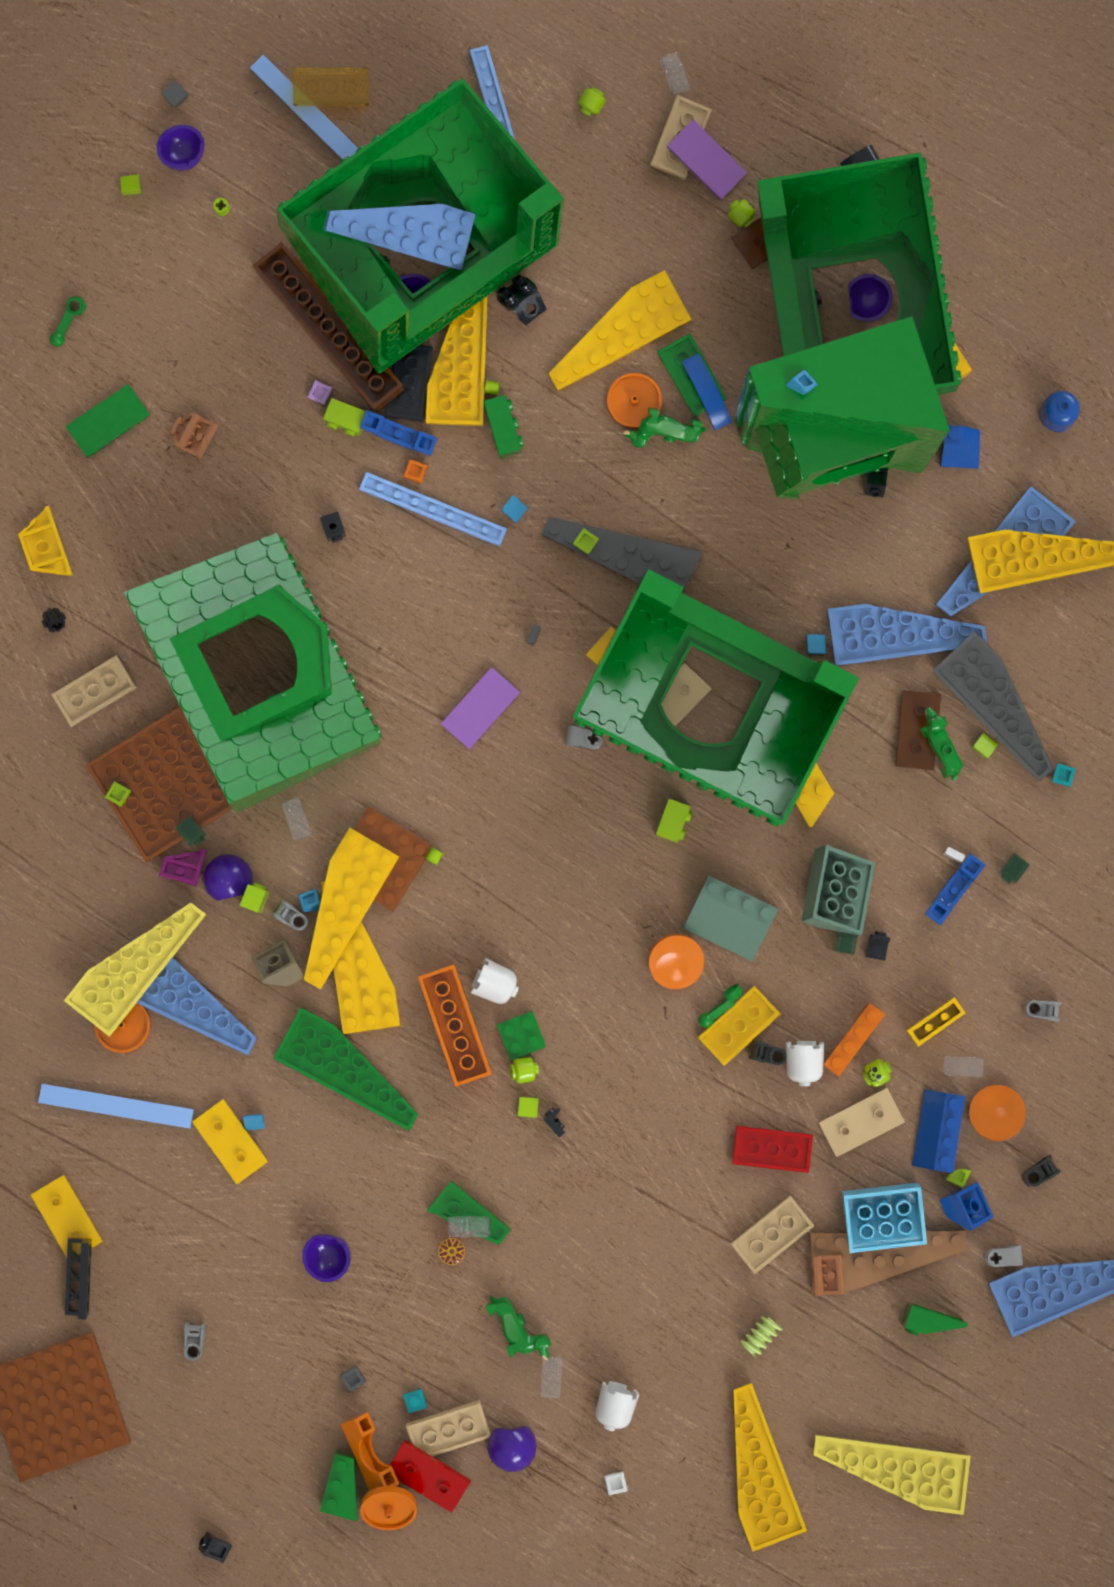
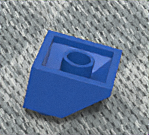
[940,425,980,469]
[940,1182,993,1231]

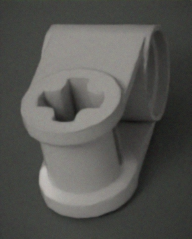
[565,725,602,749]
[271,899,309,931]
[1023,1000,1062,1022]
[984,1245,1023,1267]
[184,1323,206,1361]

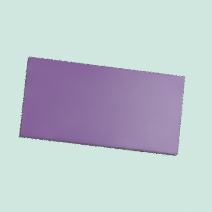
[667,119,747,201]
[441,667,520,750]

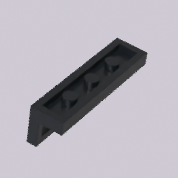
[65,1238,92,1320]

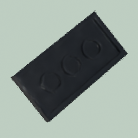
[385,345,433,422]

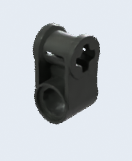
[748,1040,786,1065]
[1022,1155,1061,1187]

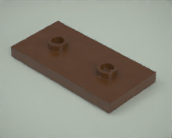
[731,217,768,269]
[895,690,941,770]

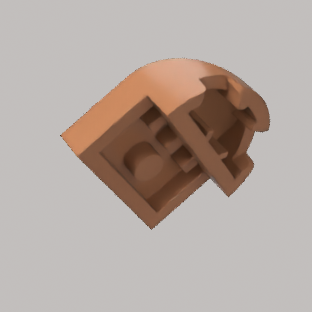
[171,413,218,459]

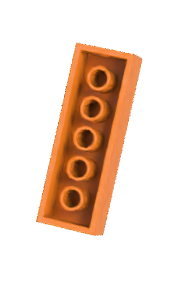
[418,964,492,1087]

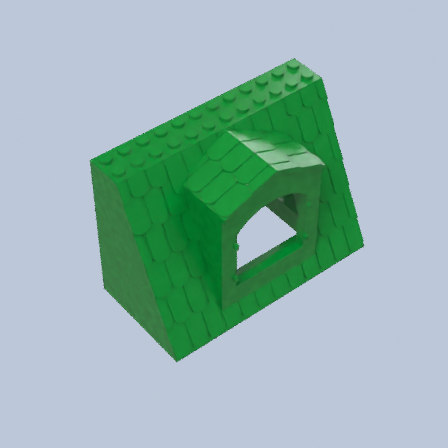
[277,78,564,374]
[757,152,962,395]
[734,316,950,499]
[124,533,382,814]
[571,569,859,827]

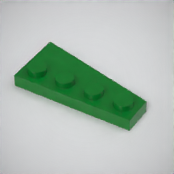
[427,1180,511,1245]

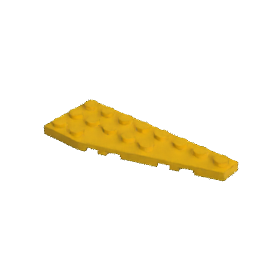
[549,270,692,391]
[426,296,488,426]
[967,529,1114,594]
[304,828,399,990]
[321,881,401,1034]
[733,1383,807,1552]

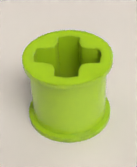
[213,198,230,216]
[484,379,500,396]
[424,847,444,866]

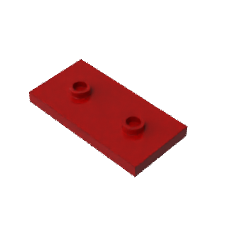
[732,1125,813,1173]
[390,1440,471,1513]

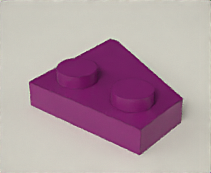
[159,849,207,886]

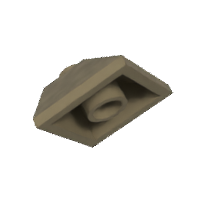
[252,939,304,986]

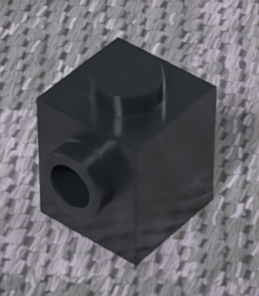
[320,512,346,543]

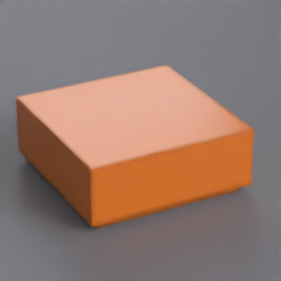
[403,459,428,484]

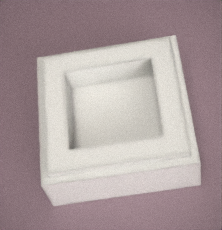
[943,847,965,863]
[604,1471,628,1495]

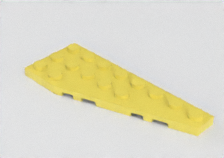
[64,903,206,1037]
[813,1435,971,1515]

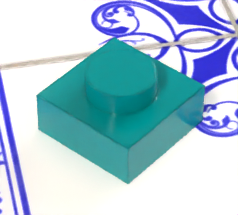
[1051,763,1076,787]
[403,1388,427,1414]

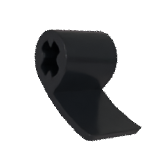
[840,145,879,166]

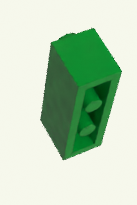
[484,395,524,458]

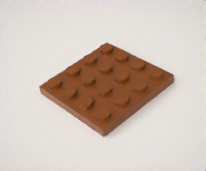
[354,806,434,912]

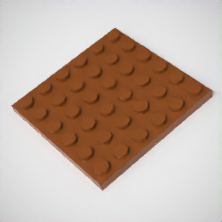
[86,706,232,863]
[0,1331,131,1482]

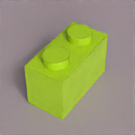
[323,398,366,437]
[655,799,692,843]
[240,882,270,914]

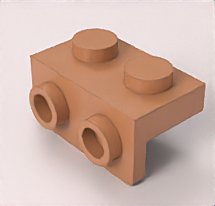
[811,1255,844,1296]

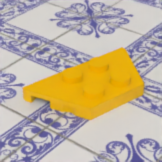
[18,505,73,576]
[795,763,834,828]

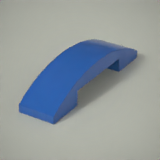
[681,353,732,430]
[360,410,437,456]
[925,853,986,926]

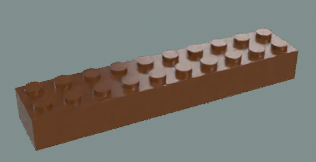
[252,241,404,413]

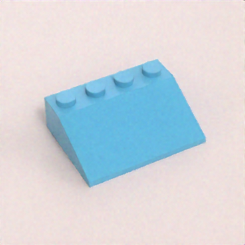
[841,1182,927,1253]

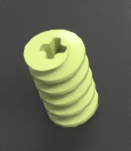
[740,1316,783,1358]

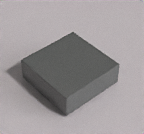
[162,81,189,108]
[526,624,541,646]
[340,1365,367,1392]

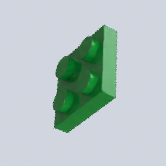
[497,1011,546,1061]

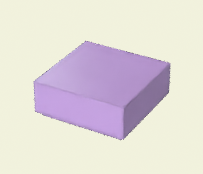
[307,380,333,406]

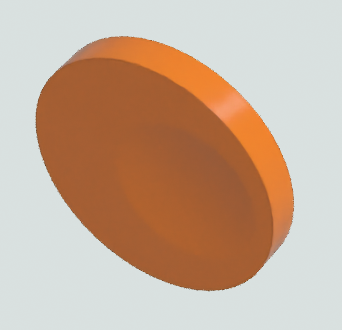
[607,373,662,429]
[648,933,704,989]
[94,1003,151,1053]
[969,1085,1026,1142]
[360,1486,417,1530]

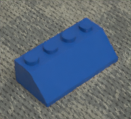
[912,1089,965,1173]

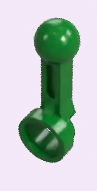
[50,296,86,347]
[698,983,743,1028]

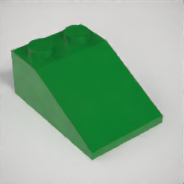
[901,1302,968,1336]

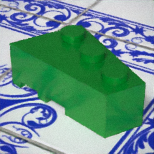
[320,1451,359,1522]

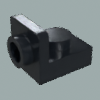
[865,468,888,497]
[866,931,890,961]
[544,1107,565,1138]
[198,1532,232,1563]

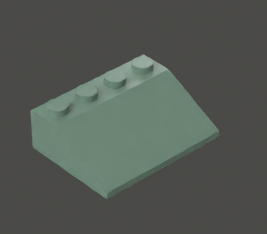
[801,845,875,936]
[683,876,778,961]

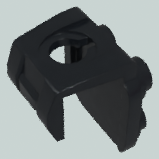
[497,275,547,326]

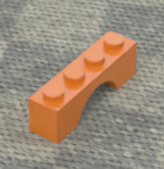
[823,1003,885,1076]
[340,1412,399,1491]

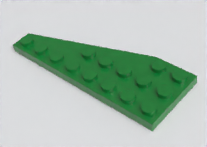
[273,1007,418,1131]

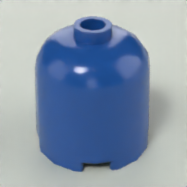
[1039,391,1080,432]

